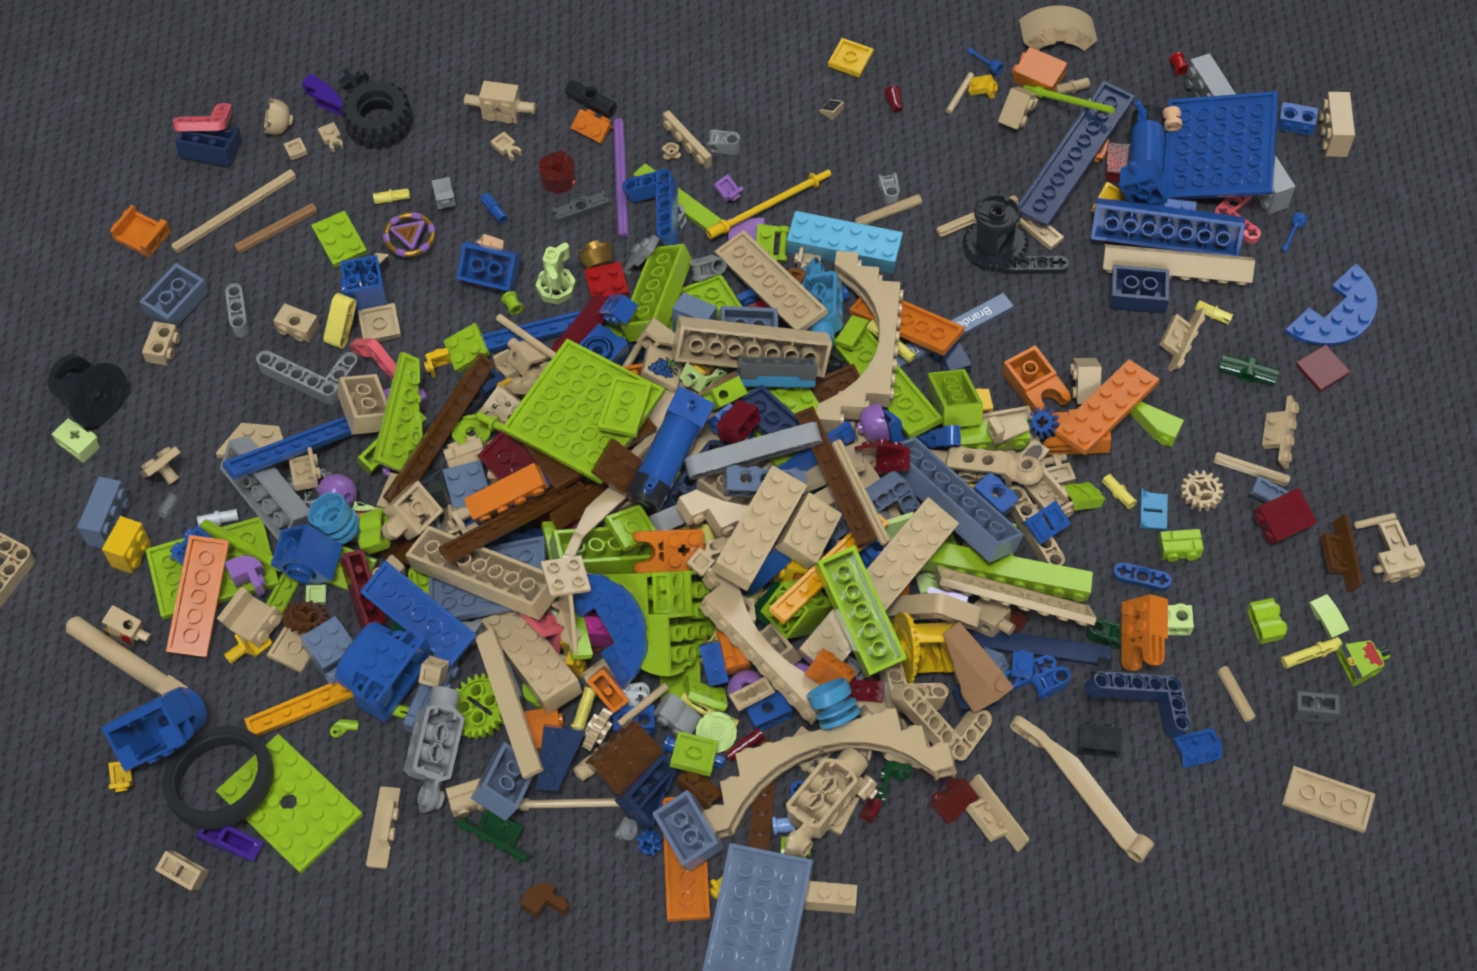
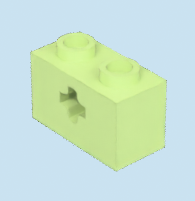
[52,418,100,463]

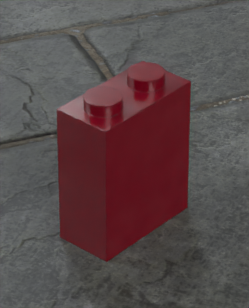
[1253,488,1318,545]

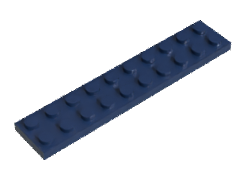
[1018,81,1135,228]

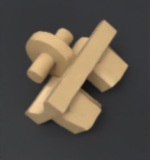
[445,505,479,537]

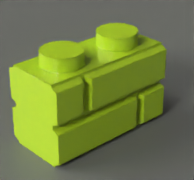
[1158,529,1203,562]

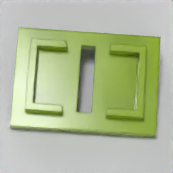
[1062,482,1105,510]

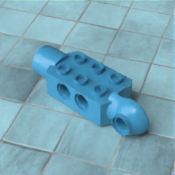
[802,257,843,348]

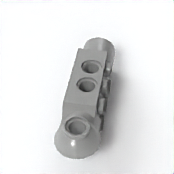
[403,686,465,813]

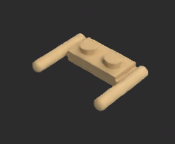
[1354,513,1409,574]

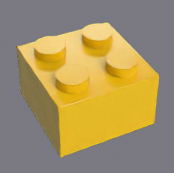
[102,516,151,574]

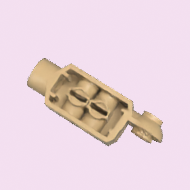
[929,446,1044,488]
[784,747,868,858]

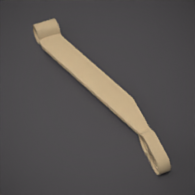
[563,452,647,558]
[1009,716,1154,863]

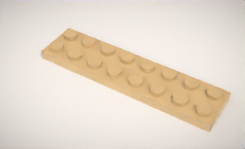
[715,230,828,330]
[934,566,1097,626]

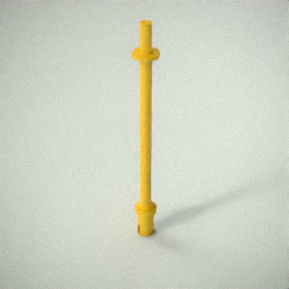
[706,169,831,240]

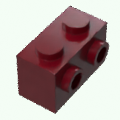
[716,400,761,444]

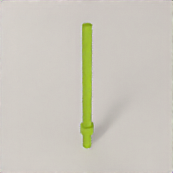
[1023,85,1115,114]

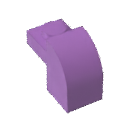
[225,556,266,596]

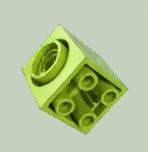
[760,579,833,639]

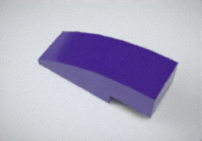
[302,73,343,117]
[196,826,264,862]

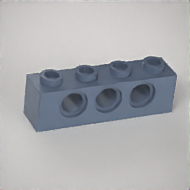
[723,465,806,498]

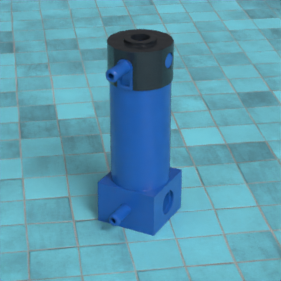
[1119,99,1169,205]
[624,386,715,513]

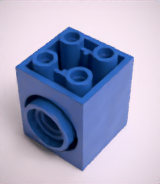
[340,255,388,316]
[579,324,629,366]
[271,524,343,586]

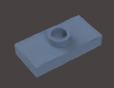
[1249,476,1289,503]

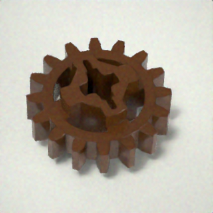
[283,599,328,635]

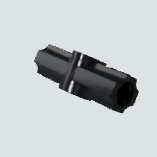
[565,80,617,117]

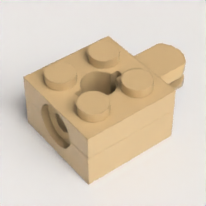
[382,481,444,540]

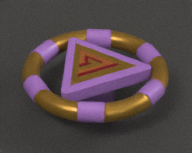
[382,212,436,257]

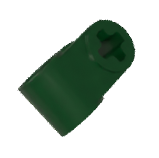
[1086,618,1122,649]

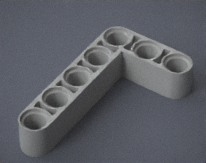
[256,351,360,405]

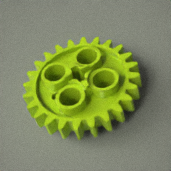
[455,673,505,740]

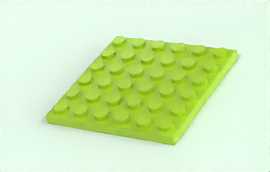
[502,339,665,484]

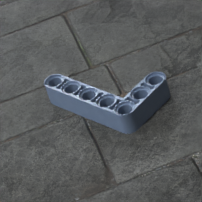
[830,471,920,540]

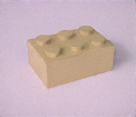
[1318,92,1355,157]
[337,374,387,434]
[774,492,842,569]

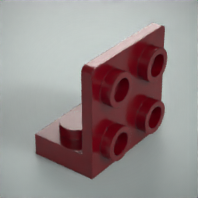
[854,439,910,476]

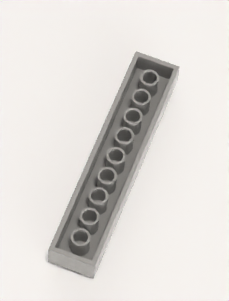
[1185,53,1296,214]

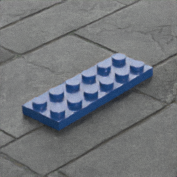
[360,560,478,667]

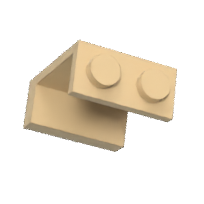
[217,586,283,648]

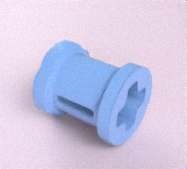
[772,817,795,836]

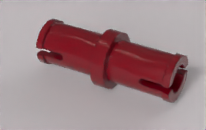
[725,728,765,762]

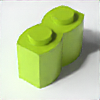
[358,508,391,554]
[1247,598,1287,644]

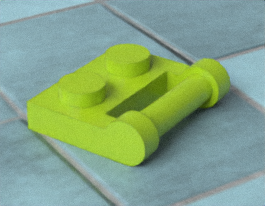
[755,224,790,264]
[683,675,728,712]

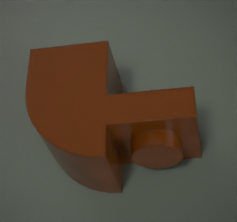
[519,883,571,920]

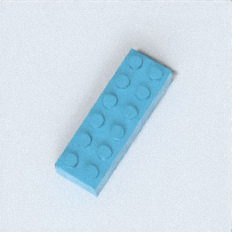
[787,211,903,274]

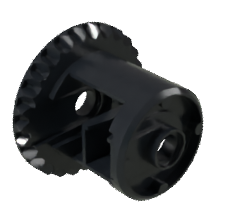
[962,195,1029,270]
[48,354,127,427]

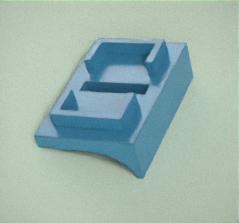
[1139,488,1168,531]

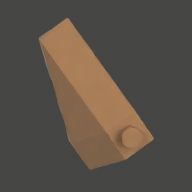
[942,622,1013,713]

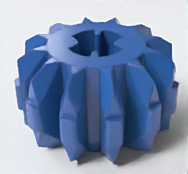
[1027,406,1060,439]

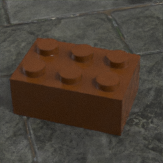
[585,719,663,795]

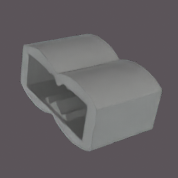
[653,693,702,738]

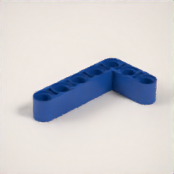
[622,169,679,246]

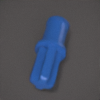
[480,193,508,224]

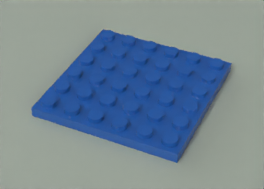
[1164,91,1279,200]

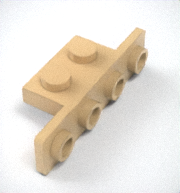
[1159,307,1207,372]
[1262,395,1299,469]
[966,774,1029,852]
[366,787,401,869]

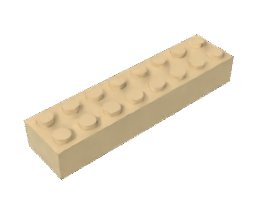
[672,316,832,377]
[405,526,557,620]

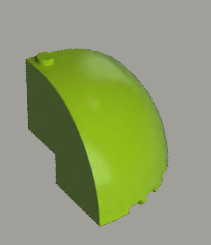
[601,570,716,676]

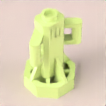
[536,243,576,305]

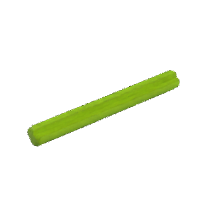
[200,519,280,572]

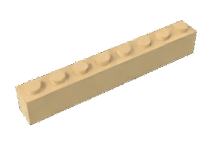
[1102,244,1255,285]

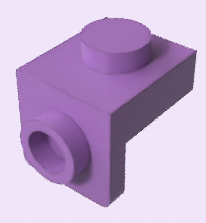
[713,174,743,203]

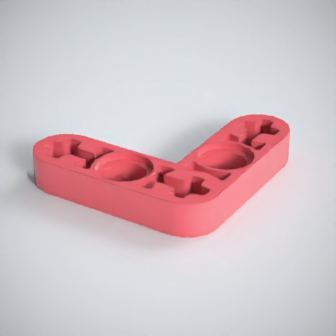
[173,103,232,131]
[1214,196,1261,244]
[349,338,396,381]

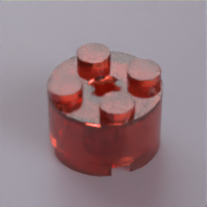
[539,151,576,194]

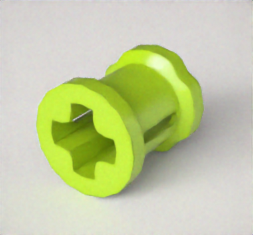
[501,291,524,316]

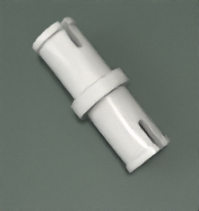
[197,509,239,528]

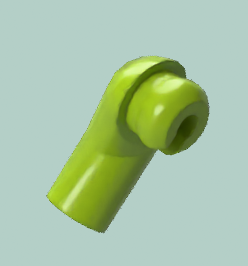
[330,719,360,738]

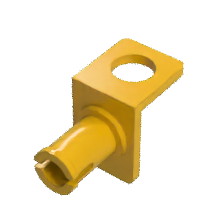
[224,634,273,664]

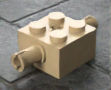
[464,81,536,124]

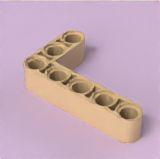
[993,486,1065,566]
[0,533,35,608]
[885,593,982,629]
[879,623,949,711]
[891,685,992,760]

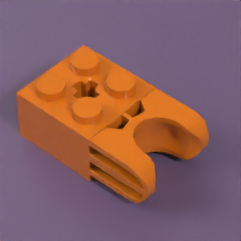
[1002,345,1071,414]
[1041,409,1111,455]
[632,528,704,573]
[1121,594,1168,672]

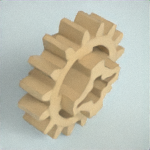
[1180,470,1224,512]
[582,707,613,751]

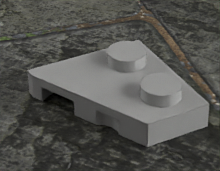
[623,235,659,276]

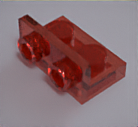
[928,777,980,824]

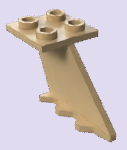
[541,556,591,654]

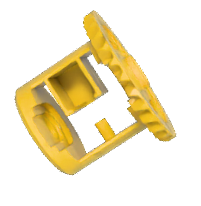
[892,612,955,684]

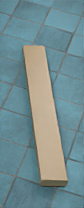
[476,628,544,779]

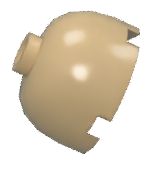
[264,98,293,135]

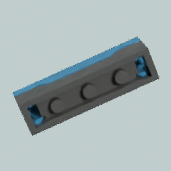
[736,357,817,389]

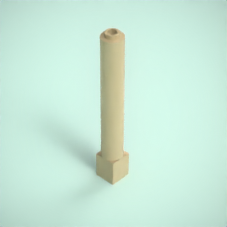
[66,616,188,696]

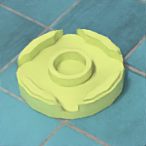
[696,711,737,753]

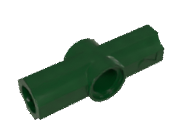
[1219,354,1279,386]

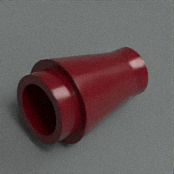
[884,85,903,113]

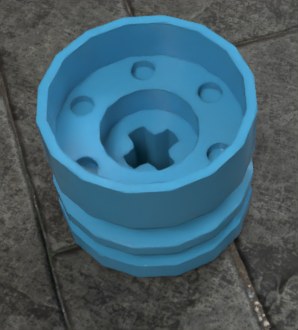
[307,492,360,545]
[806,678,861,729]

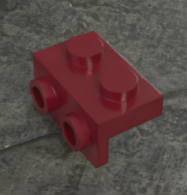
[846,676,884,703]

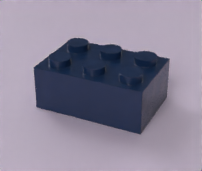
[1109,265,1169,313]

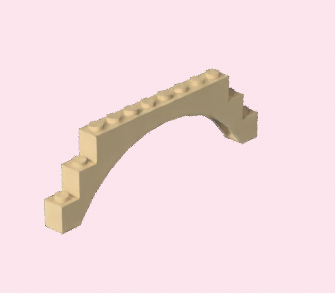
[817,251,904,432]
[676,420,881,538]
[699,535,889,725]
[704,708,957,839]

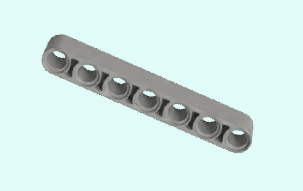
[684,422,822,480]

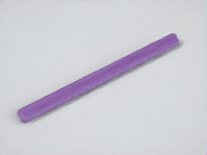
[613,118,628,238]

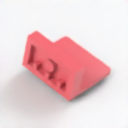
[521,609,564,655]

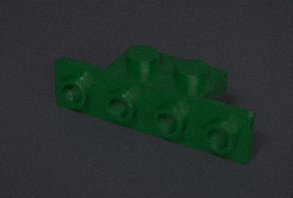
[454,809,533,862]

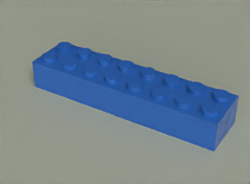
[1091,198,1245,256]

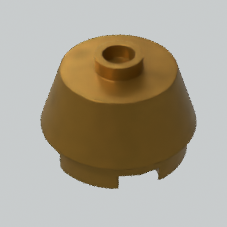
[578,239,613,269]

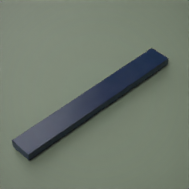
[965,628,1111,666]

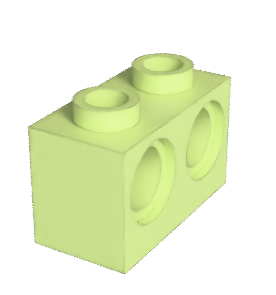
[1168,603,1194,635]

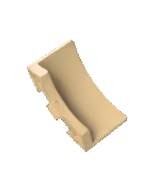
[1019,6,1097,51]

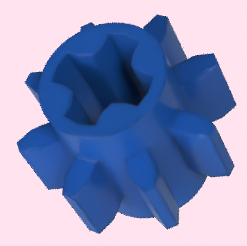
[637,828,664,856]

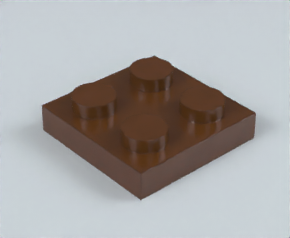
[591,438,642,494]

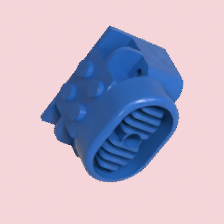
[335,622,432,723]
[101,687,207,771]

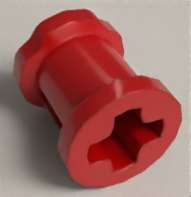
[1169,52,1189,76]

